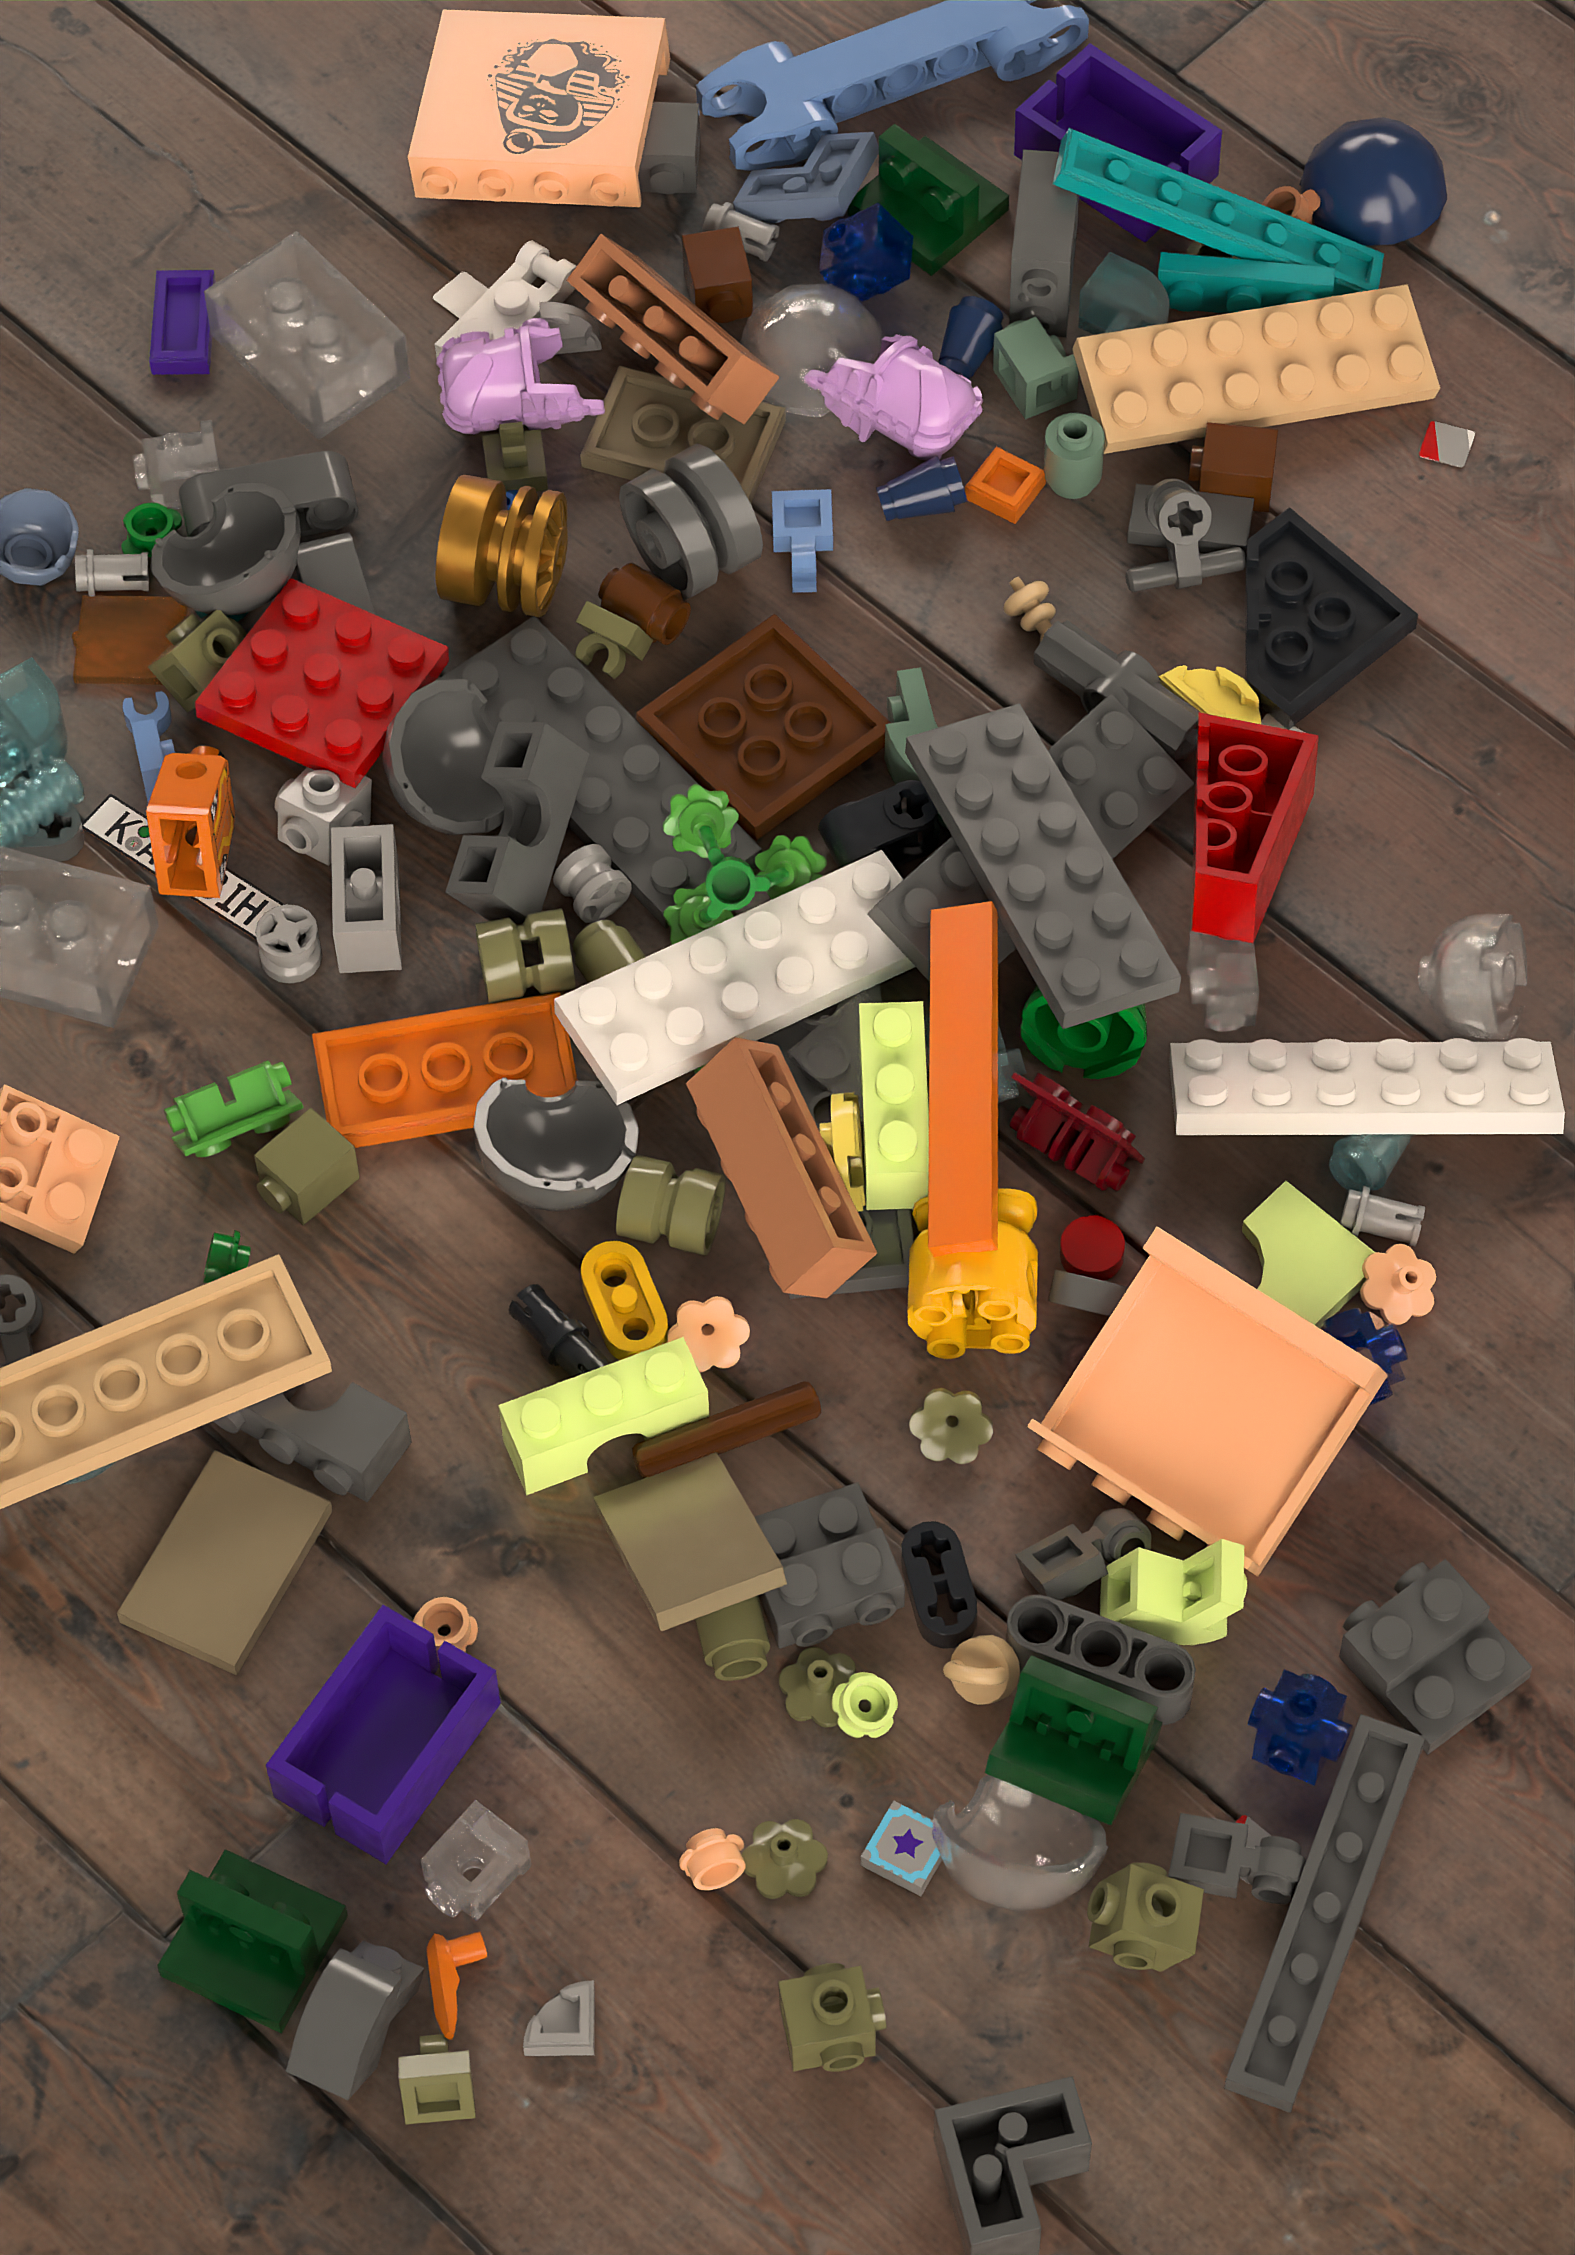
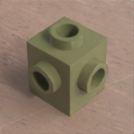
[148,610,247,713]
[1087,1862,1204,1972]
[778,1963,886,2072]

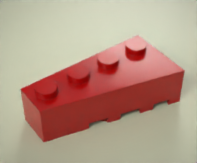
[1192,712,1319,943]

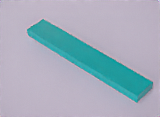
[1052,128,1384,296]

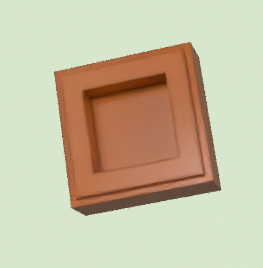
[965,446,1046,524]

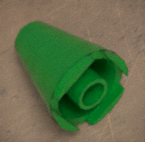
[1021,985,1147,1079]

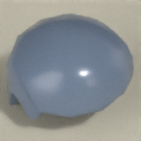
[0,488,79,586]

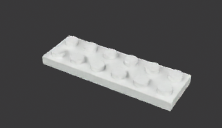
[554,850,915,1105]
[1170,1038,1565,1135]

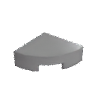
[539,302,602,354]
[523,1980,595,2056]

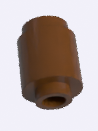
[598,563,691,645]

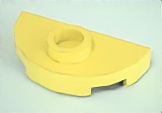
[1159,665,1262,724]
[820,1092,866,1212]

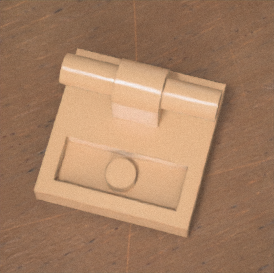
[0,1084,120,1254]

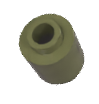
[573,920,646,983]
[695,1596,771,1681]

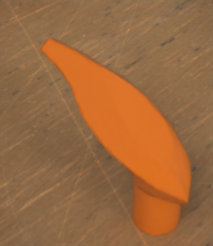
[427,1931,487,2040]

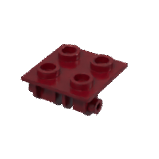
[1010,1072,1145,1192]

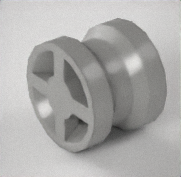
[553,844,632,923]
[255,904,322,983]

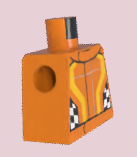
[146,746,235,898]

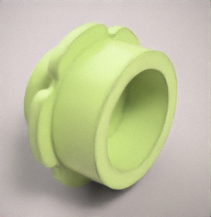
[832,1672,898,1738]

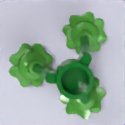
[663,784,827,945]

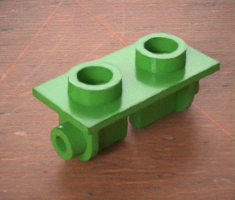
[164,1060,304,1157]

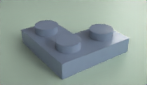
[733,132,879,223]

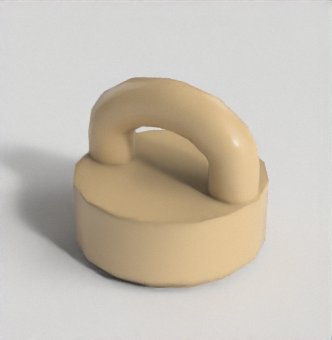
[943,1635,1020,1705]

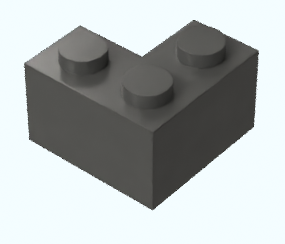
[933,2076,1092,2255]

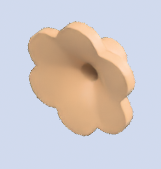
[1360,1244,1436,1325]
[667,1296,750,1373]

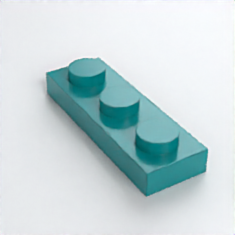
[1156,252,1335,314]

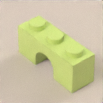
[859,1001,929,1210]
[498,1337,709,1495]

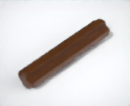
[632,1381,821,1479]

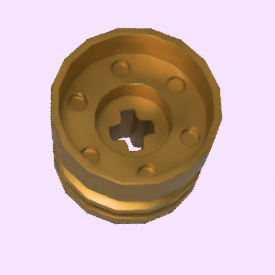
[436,474,568,617]

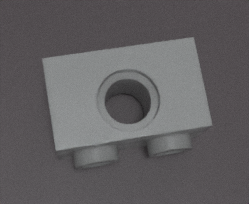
[331,824,402,973]

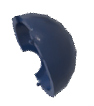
[1299,117,1447,246]

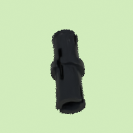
[508,1284,611,1378]

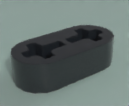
[901,1521,977,1649]

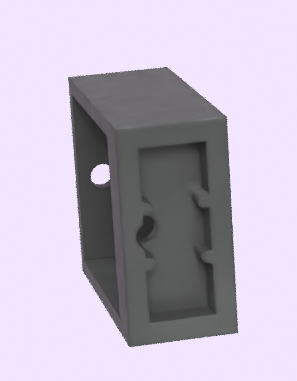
[1009,149,1079,338]

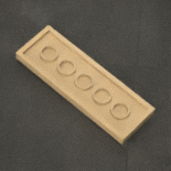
[1072,284,1440,454]
[0,1254,332,1509]

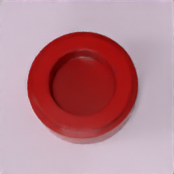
[1060,1215,1125,1281]

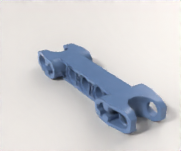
[696,0,1089,171]

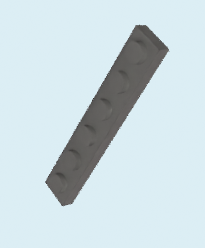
[1224,1714,1425,2113]

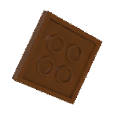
[636,614,891,841]

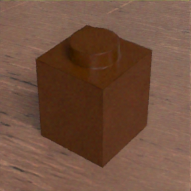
[682,226,753,323]
[1189,422,1278,513]

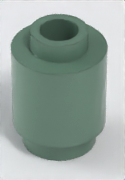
[1043,413,1105,499]

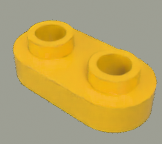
[581,1241,669,1360]

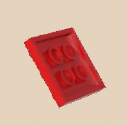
[195,578,449,788]

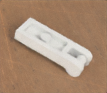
[435,240,577,359]

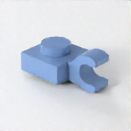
[772,489,833,593]
[123,691,175,803]

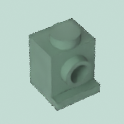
[993,317,1079,419]

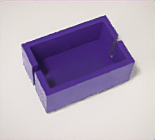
[1014,44,1222,243]
[266,1605,501,1864]

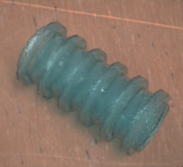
[0,755,84,859]

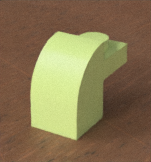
[1100,1539,1247,1645]

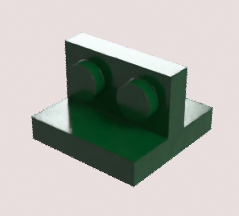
[847,124,1009,276]
[985,1655,1163,1826]
[157,1849,348,2034]

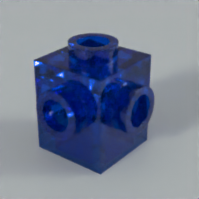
[819,203,914,306]
[1323,1308,1409,1406]
[1248,1669,1352,1786]

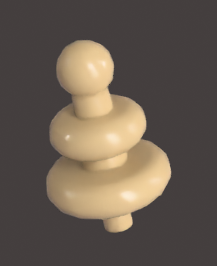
[1004,577,1056,641]

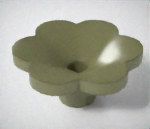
[909,1388,994,1464]
[779,1647,861,1728]
[742,1819,828,1899]

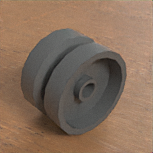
[619,443,763,600]

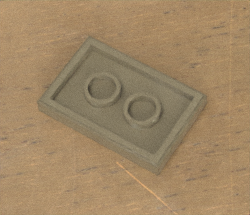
[580,365,786,504]
[117,1450,333,1676]
[593,1452,787,1631]

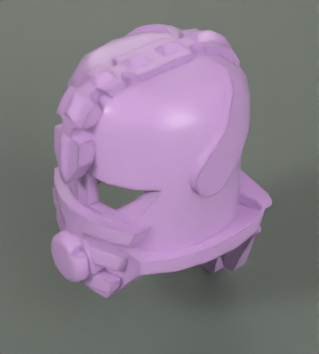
[436,318,605,434]
[804,334,983,461]

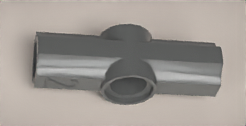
[1034,620,1201,762]

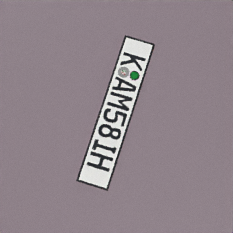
[82,794,285,940]

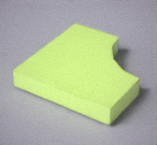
[1242,1181,1376,1328]

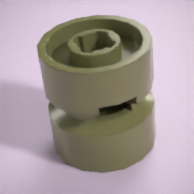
[475,908,575,1003]
[616,1154,726,1256]

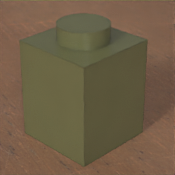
[254,1108,360,1226]

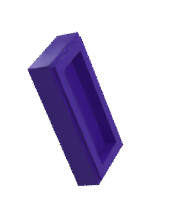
[149,270,216,375]

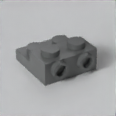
[755,1482,905,1649]
[1339,1559,1532,1755]

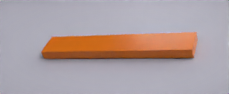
[928,901,998,1257]

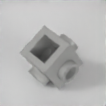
[275,767,372,866]

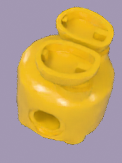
[907,1188,1038,1359]

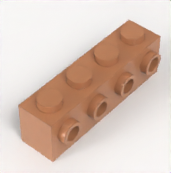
[566,234,780,425]
[686,1037,877,1299]

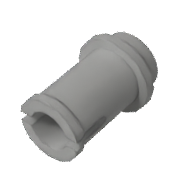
[702,202,779,261]
[75,549,149,597]
[1340,1186,1425,1247]

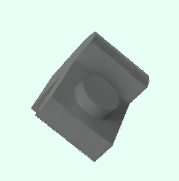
[286,1940,425,2100]

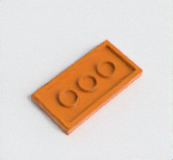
[312,992,578,1148]

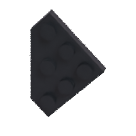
[1245,507,1418,730]

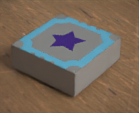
[861,1801,954,1897]

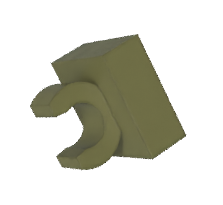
[482,421,548,492]
[575,601,653,679]
[398,2034,476,2125]

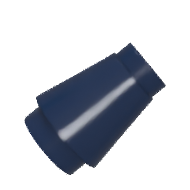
[938,296,1004,380]
[876,455,968,522]

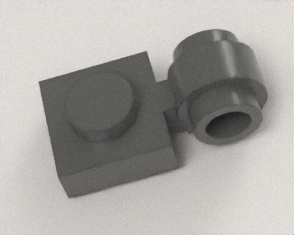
[1015,1508,1151,1600]
[1168,1813,1306,1904]

